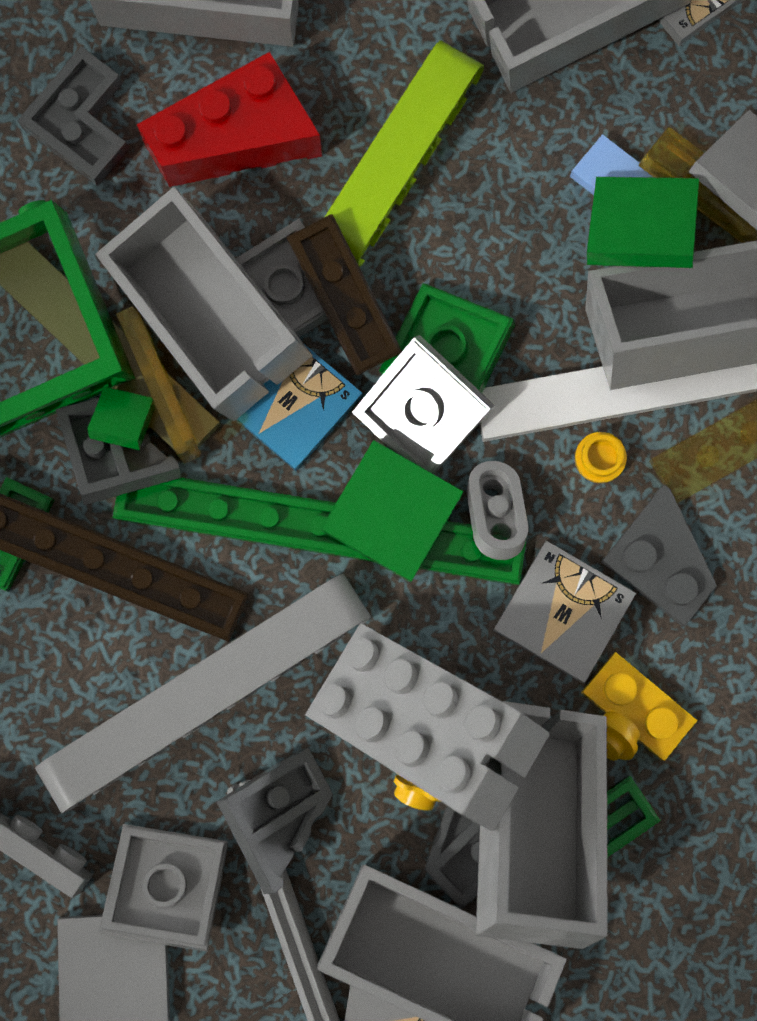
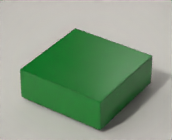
[87,387,155,450]

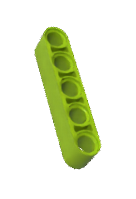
[325,40,484,267]

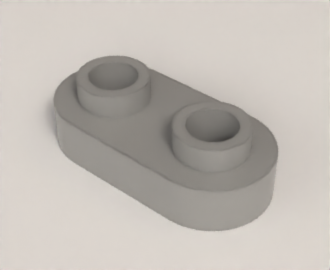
[467,461,529,560]

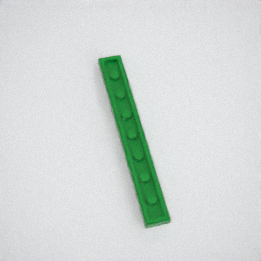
[112,478,527,586]

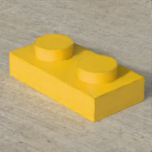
[581,652,698,761]

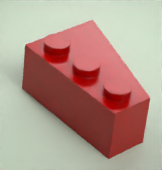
[136,51,322,187]

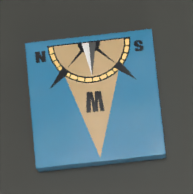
[236,344,363,471]

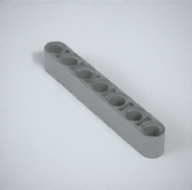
[35,574,372,814]

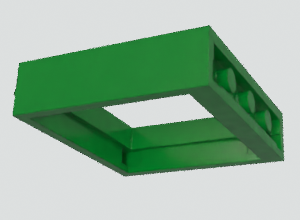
[0,200,135,438]

